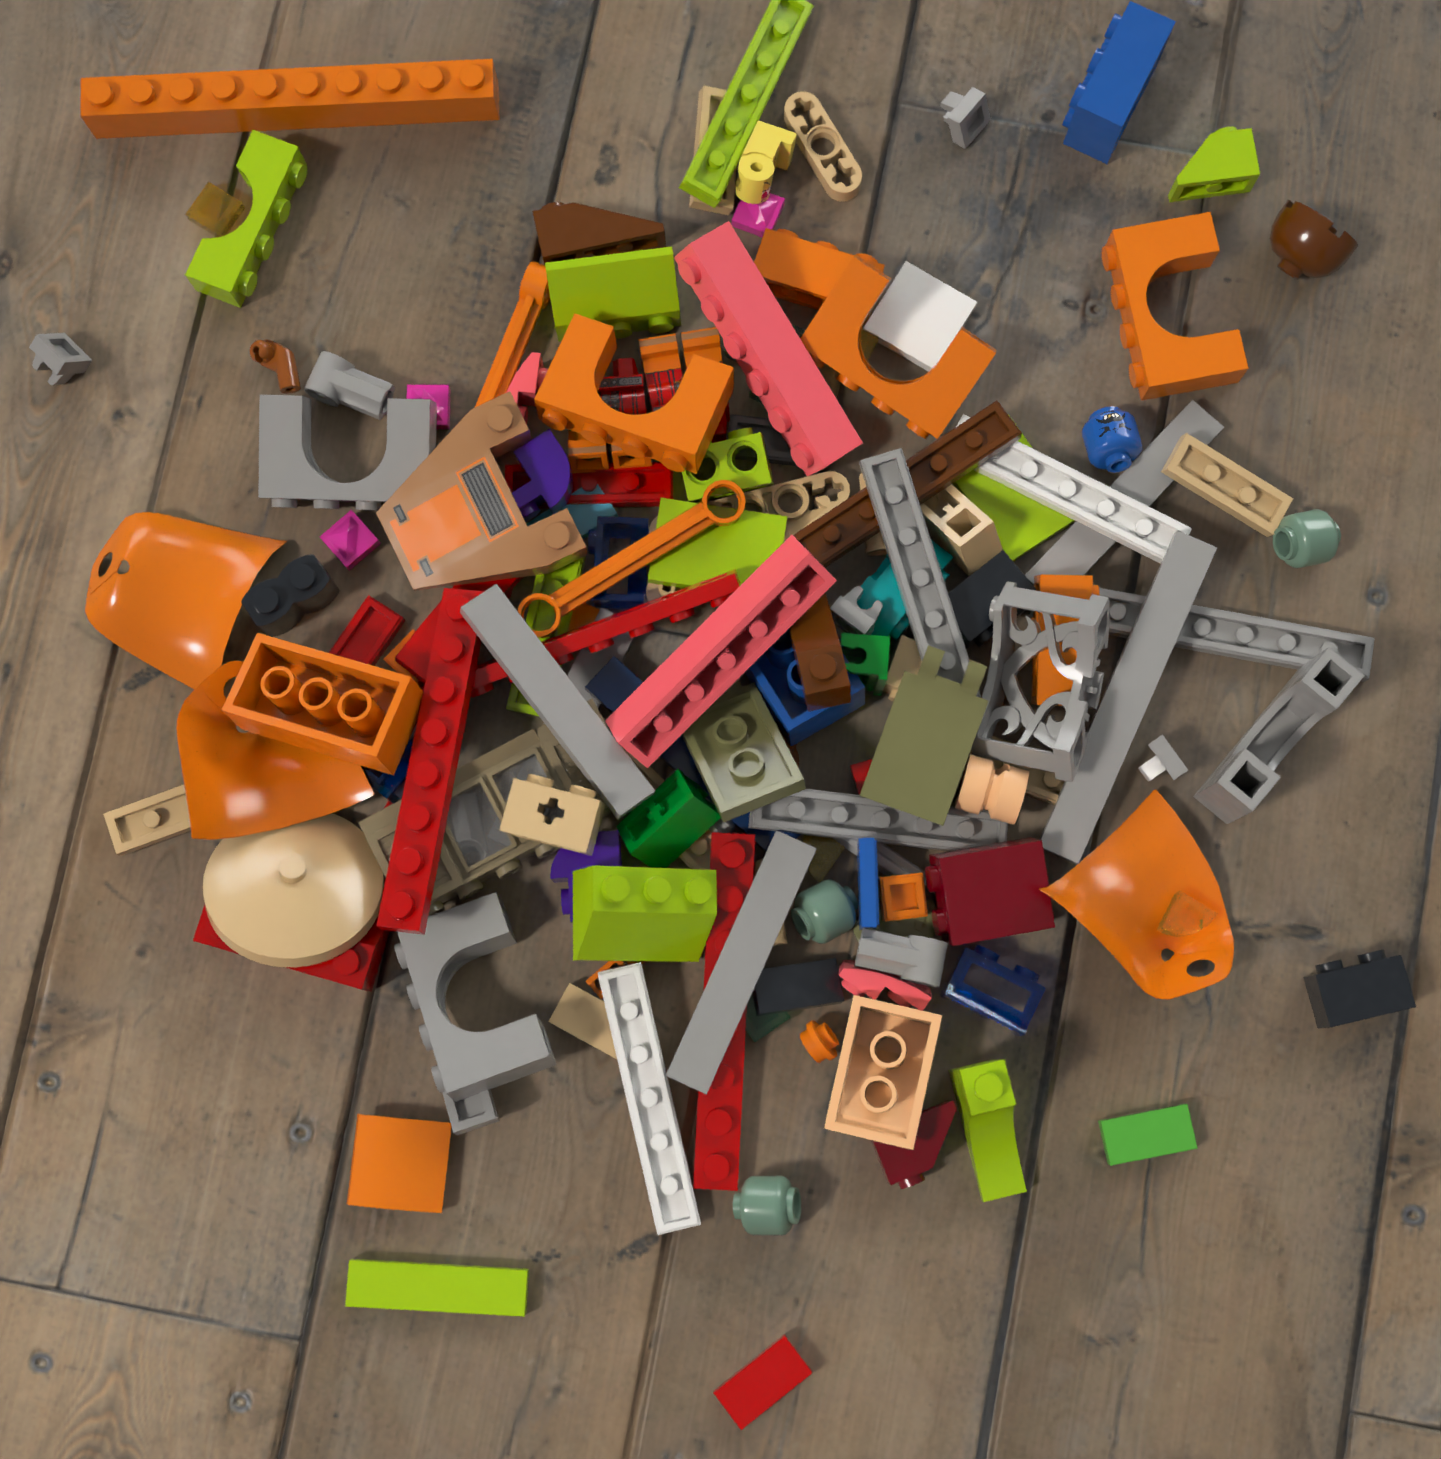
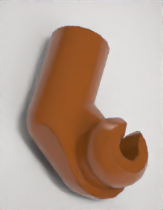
[250,339,301,394]

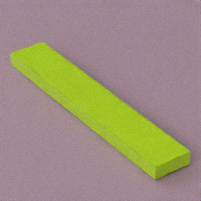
[679,0,814,209]

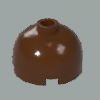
[1270,200,1358,280]

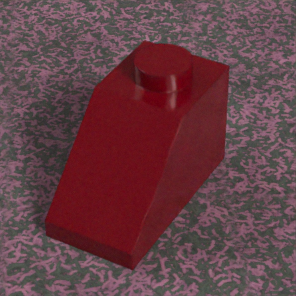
[870,1100,957,1189]

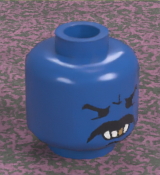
[1082,406,1142,473]

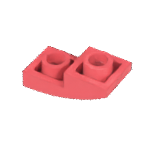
[506,352,549,424]
[838,960,932,1011]

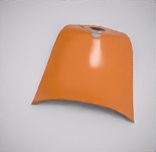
[85,512,287,689]
[176,660,375,840]
[1039,789,1234,1000]

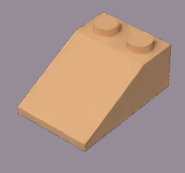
[824,995,942,1150]

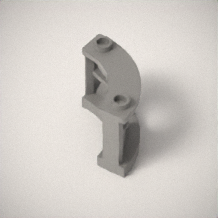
[971,581,1109,782]

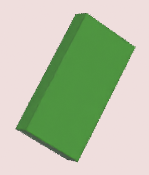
[1098,1104,1198,1166]

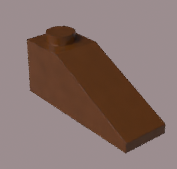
[532,202,666,265]
[788,593,851,712]

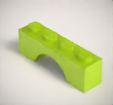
[185,130,307,308]

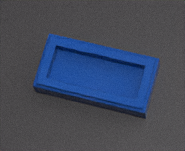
[857,838,879,930]

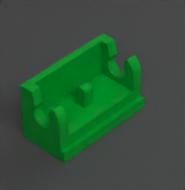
[840,633,890,696]
[616,769,721,868]

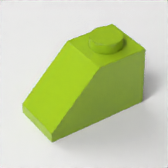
[1168,126,1260,203]

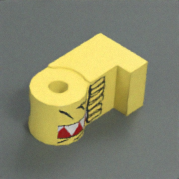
[735,120,797,204]

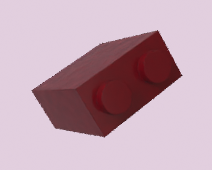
[925,837,1055,946]

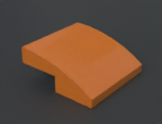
[347,1114,452,1213]

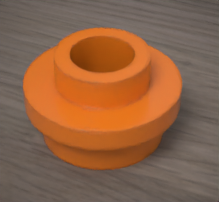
[800,1020,839,1063]

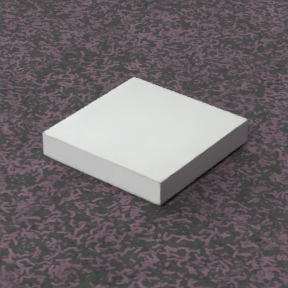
[863,261,977,372]

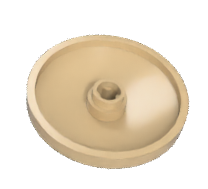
[203,813,384,967]

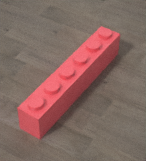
[674,221,863,476]
[605,535,837,768]

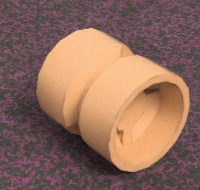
[954,754,1029,825]

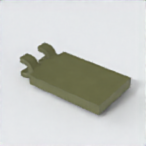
[860,645,988,826]
[682,679,806,823]

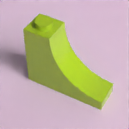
[949,1059,1027,1202]

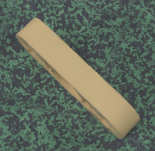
[784,92,862,202]

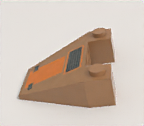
[376,391,588,591]

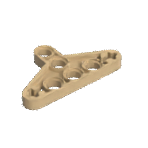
[649,471,850,542]

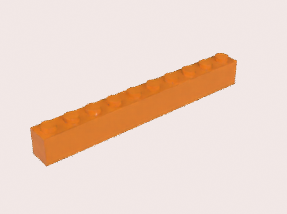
[80,59,499,139]

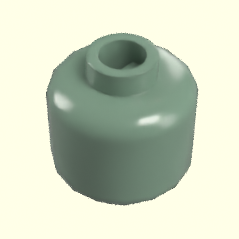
[1273,509,1341,568]
[791,879,859,944]
[733,1176,801,1236]

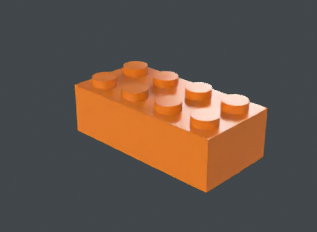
[221,633,423,775]

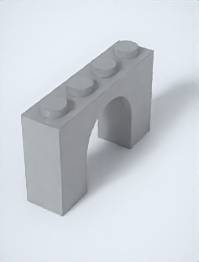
[258,394,437,510]
[1193,647,1365,824]
[394,892,557,1102]

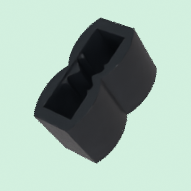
[241,554,340,637]

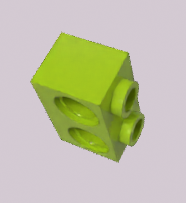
[682,427,774,503]

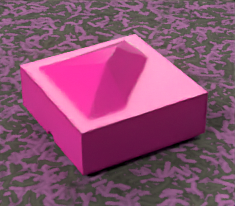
[731,193,785,237]
[406,385,451,429]
[320,510,381,571]

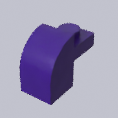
[512,429,573,522]
[550,830,622,923]

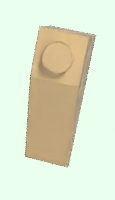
[920,484,1003,576]

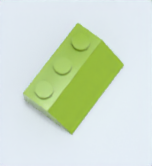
[545,246,681,342]
[573,866,717,962]

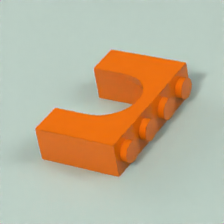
[1102,212,1249,401]
[800,255,997,439]
[534,313,734,474]

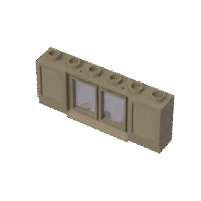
[358,698,639,917]

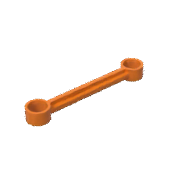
[475,261,551,407]
[517,480,746,638]

